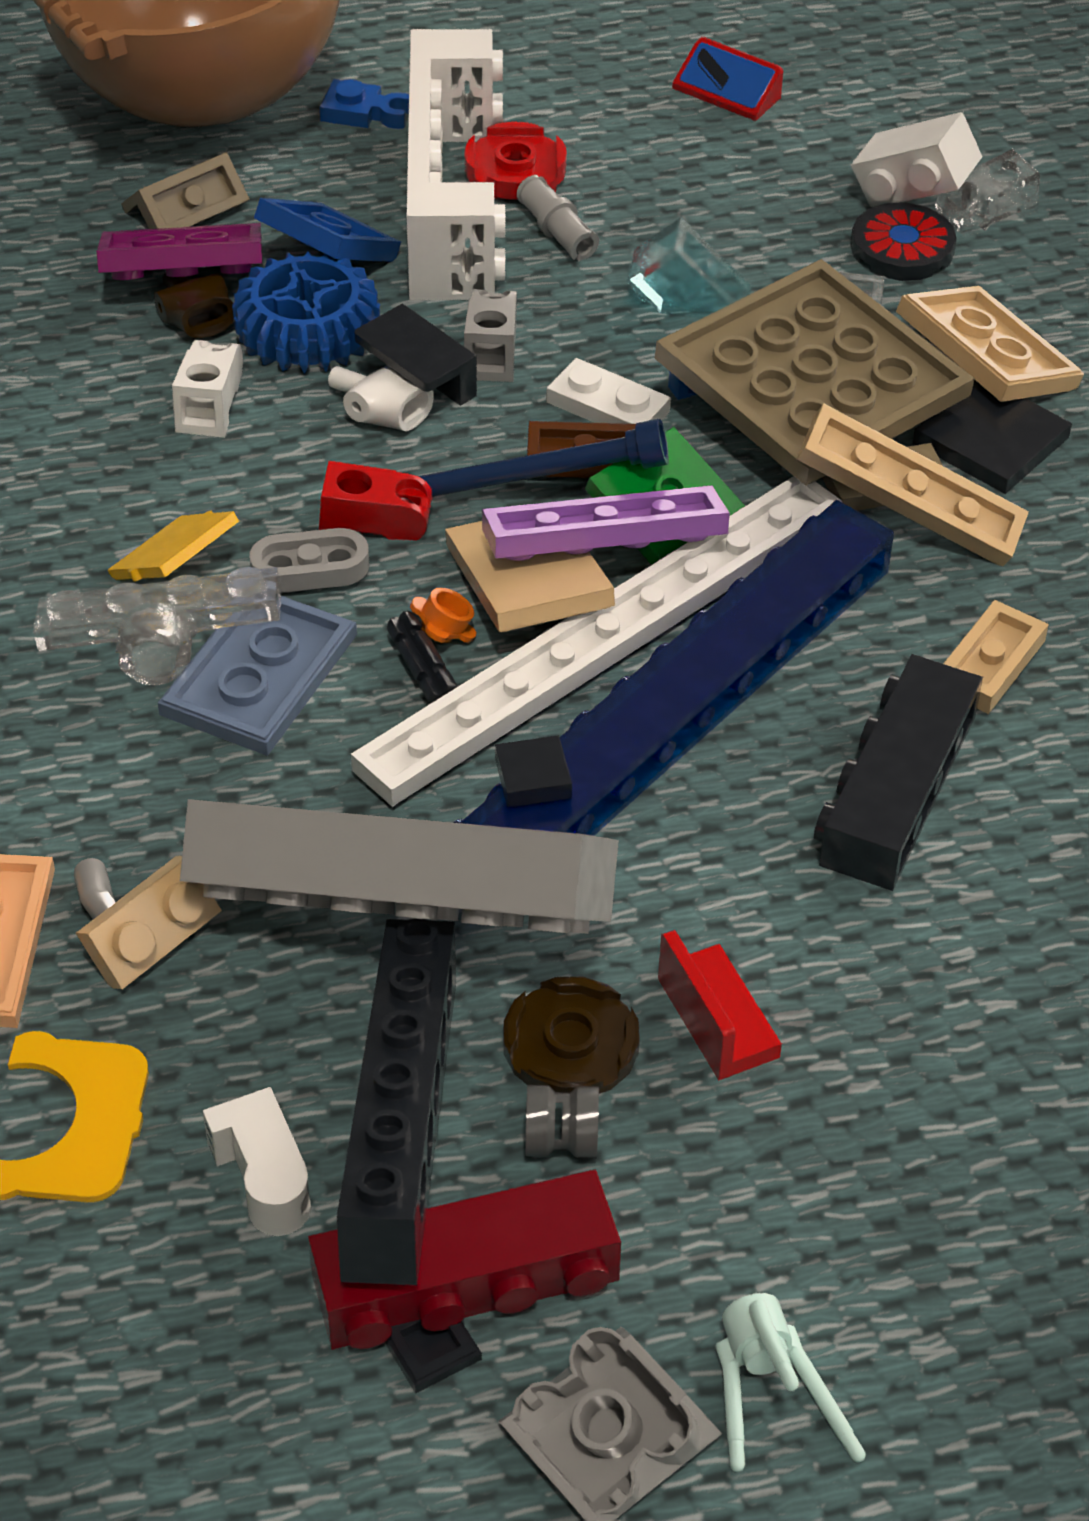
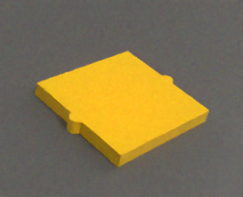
[107,510,239,582]

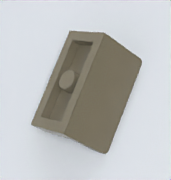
[121,152,250,229]

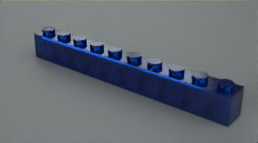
[453,500,894,836]

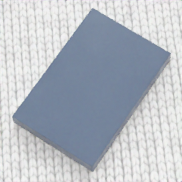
[158,585,357,756]

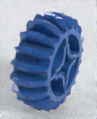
[232,251,380,374]

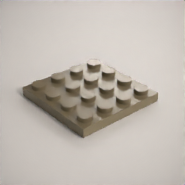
[654,259,975,486]

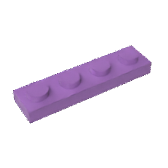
[482,486,730,561]

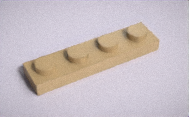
[796,403,1029,566]

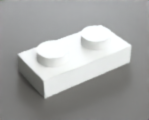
[547,358,671,424]

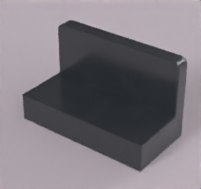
[355,303,477,406]

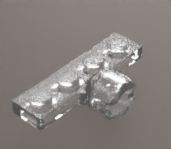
[33,567,282,685]

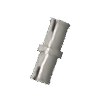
[517,175,599,261]

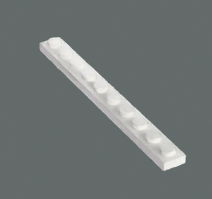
[351,476,842,807]

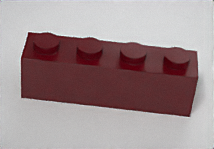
[308,1169,621,1350]

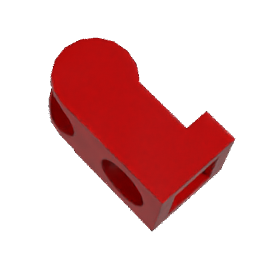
[319,461,433,541]

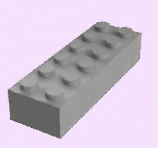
[180,799,619,934]

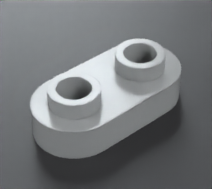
[249,528,369,593]

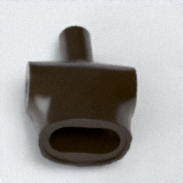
[154,272,234,338]

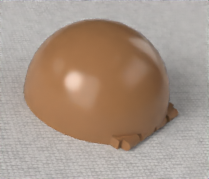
[32,0,340,127]

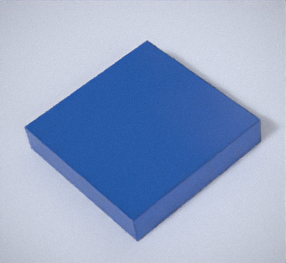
[254,198,401,262]

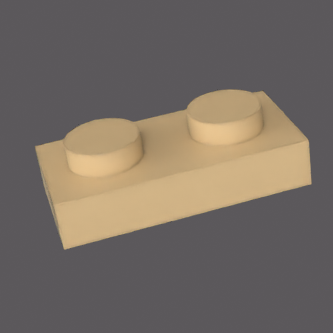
[943,600,1049,714]
[76,856,222,989]

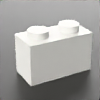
[851,112,982,207]

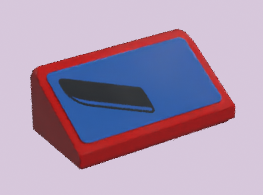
[672,37,783,121]

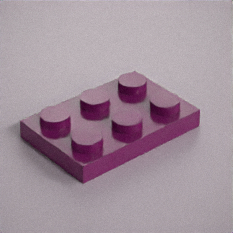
[96,223,262,280]

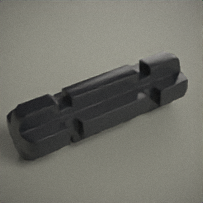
[387,611,457,704]

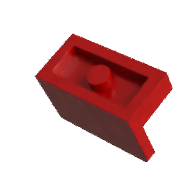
[658,930,782,1081]

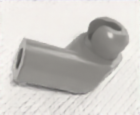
[74,858,115,919]

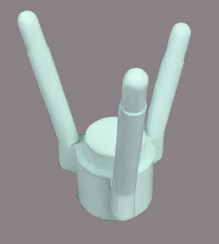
[715,1293,865,1472]

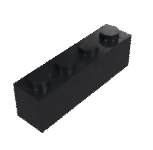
[814,654,983,891]

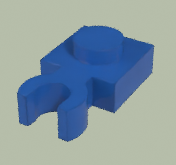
[319,79,409,129]

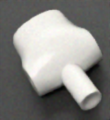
[328,365,433,431]

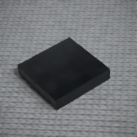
[913,380,1072,494]

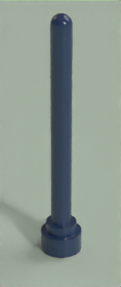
[406,419,669,499]

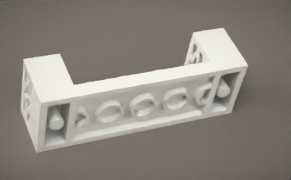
[407,29,505,300]

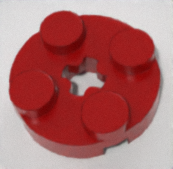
[464,122,567,199]

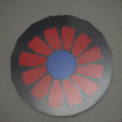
[850,203,957,281]

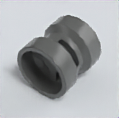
[525,1085,599,1158]

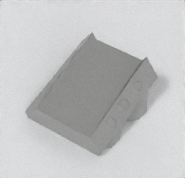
[499,1326,722,1521]

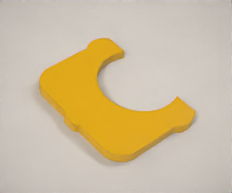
[0,1031,149,1202]

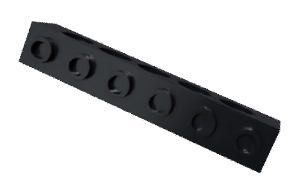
[337,918,456,1285]

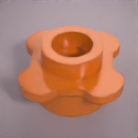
[410,588,476,643]

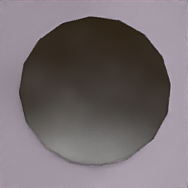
[504,977,640,1094]

